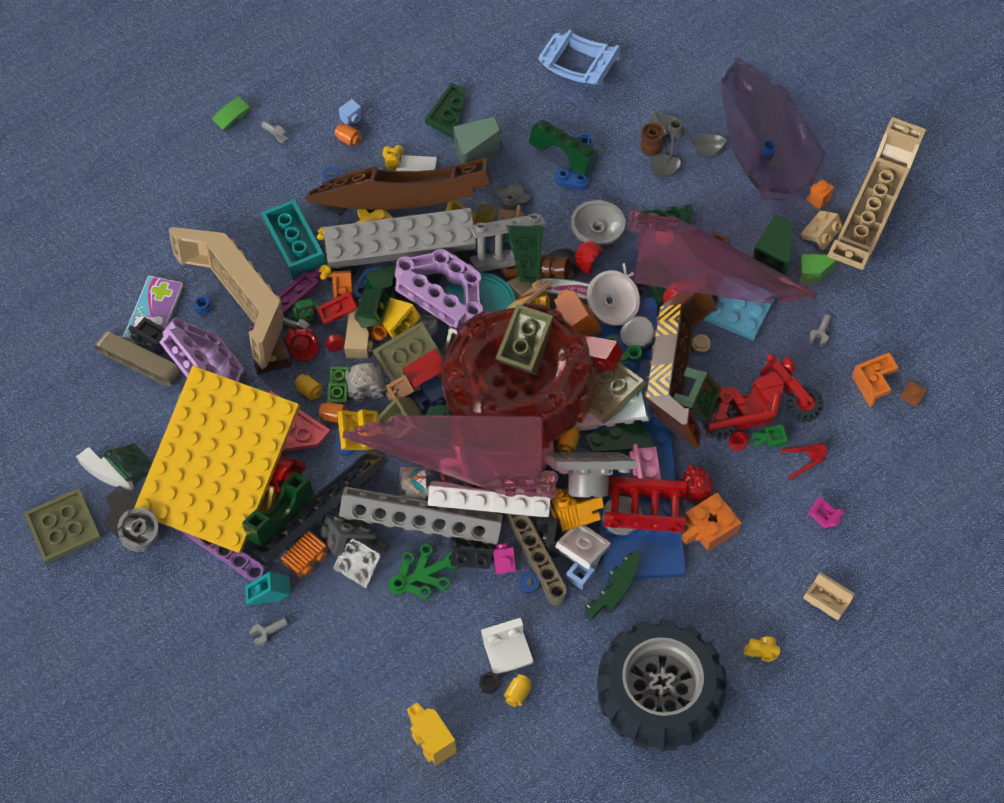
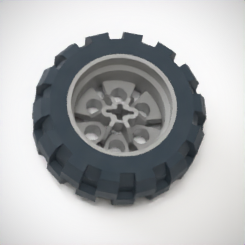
[596,619,727,752]

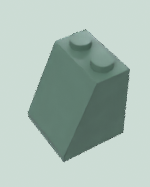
[453,117,502,164]

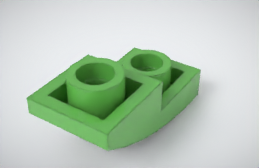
[212,96,251,132]
[327,366,350,403]

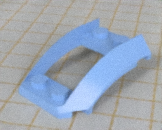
[538,30,620,86]

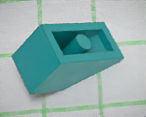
[245,572,291,605]

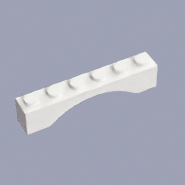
[428,481,551,517]

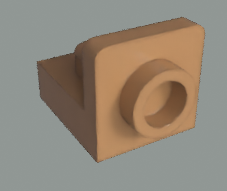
[498,205,524,221]
[385,374,415,401]

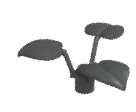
[650,111,727,177]

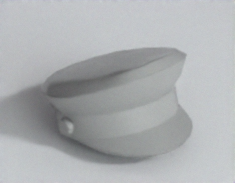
[621,316,655,349]

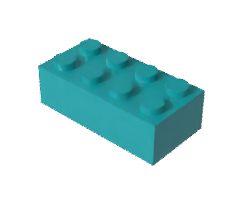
[261,199,325,279]

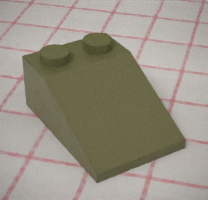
[496,304,553,376]

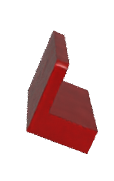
[317,291,358,325]
[403,349,447,388]

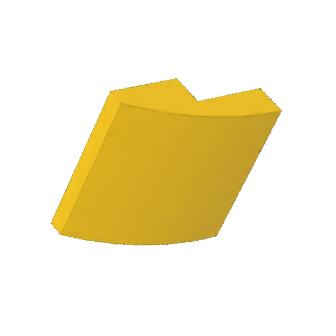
[337,410,382,450]

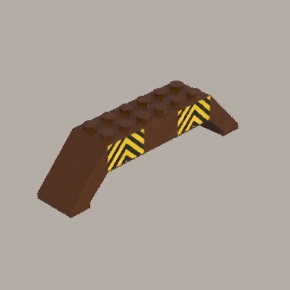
[645,273,719,448]

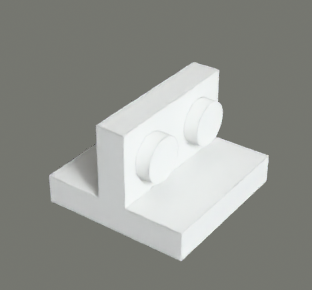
[555,525,611,570]

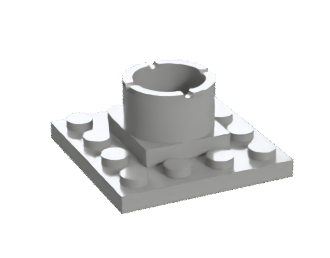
[542,452,637,497]

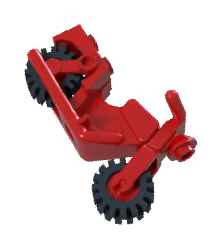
[702,353,824,440]

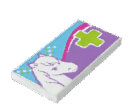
[123,276,184,345]

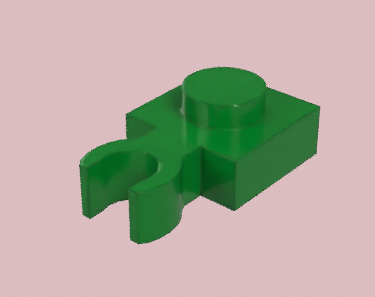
[751,424,788,448]

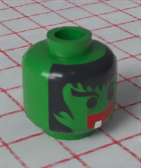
[292,298,319,323]

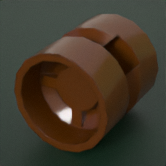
[640,123,664,156]
[540,254,571,280]

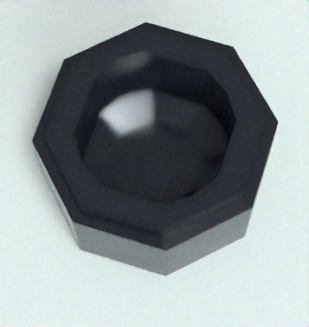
[479,672,500,694]

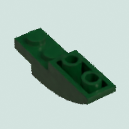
[585,550,640,621]

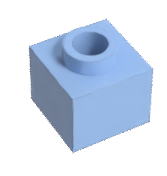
[338,99,362,126]
[566,562,595,591]

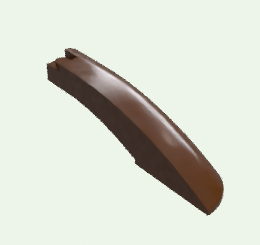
[305,157,493,210]

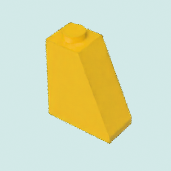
[382,298,421,339]

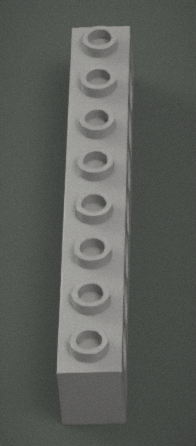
[339,487,503,544]

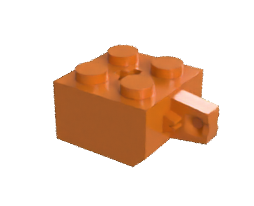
[554,288,603,337]
[681,492,741,551]

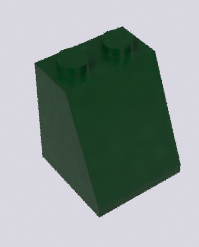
[750,215,792,282]

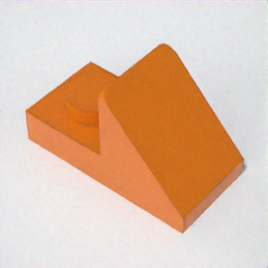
[332,271,353,299]

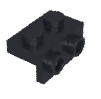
[128,317,165,354]

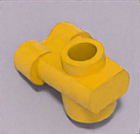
[382,145,404,171]
[530,290,550,312]
[744,636,780,662]

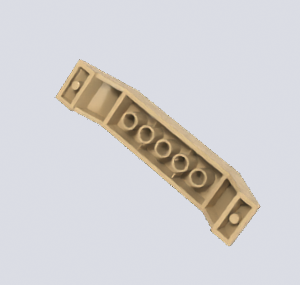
[827,117,926,270]
[169,227,284,369]

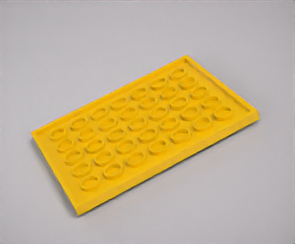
[134,366,301,554]

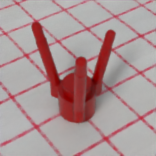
[780,442,827,480]

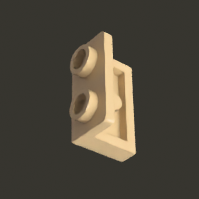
[800,210,843,250]
[803,573,855,620]

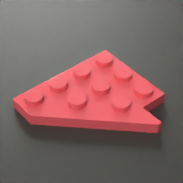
[268,390,331,453]

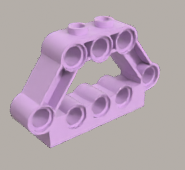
[395,249,483,329]
[159,317,244,382]

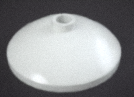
[587,270,640,326]

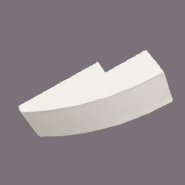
[76,447,135,491]

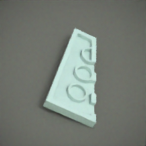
[569,389,649,431]

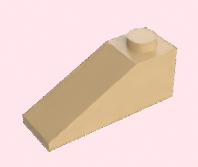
[344,310,373,359]

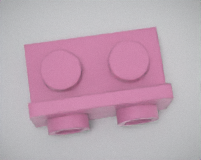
[629,444,661,480]

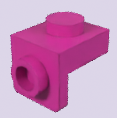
[807,497,844,528]
[492,543,516,574]

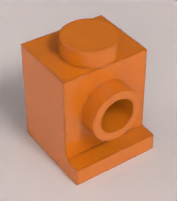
[806,179,835,210]

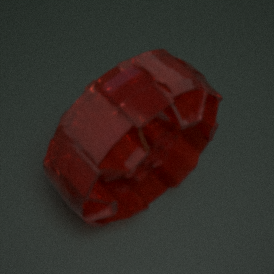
[441,303,594,454]

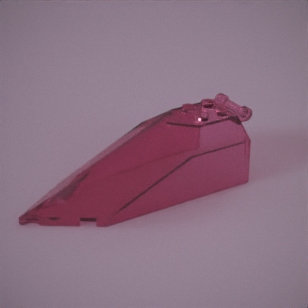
[627,209,817,303]
[343,415,558,499]

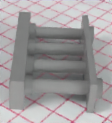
[470,214,546,272]

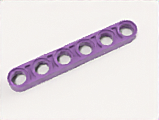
[177,529,265,582]

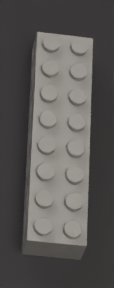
[323,208,476,269]

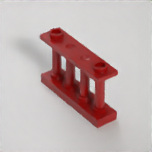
[604,476,687,533]

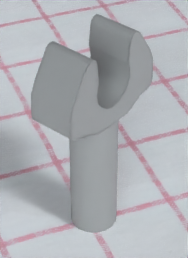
[262,121,288,143]
[809,314,832,348]
[282,317,313,332]
[249,618,288,645]

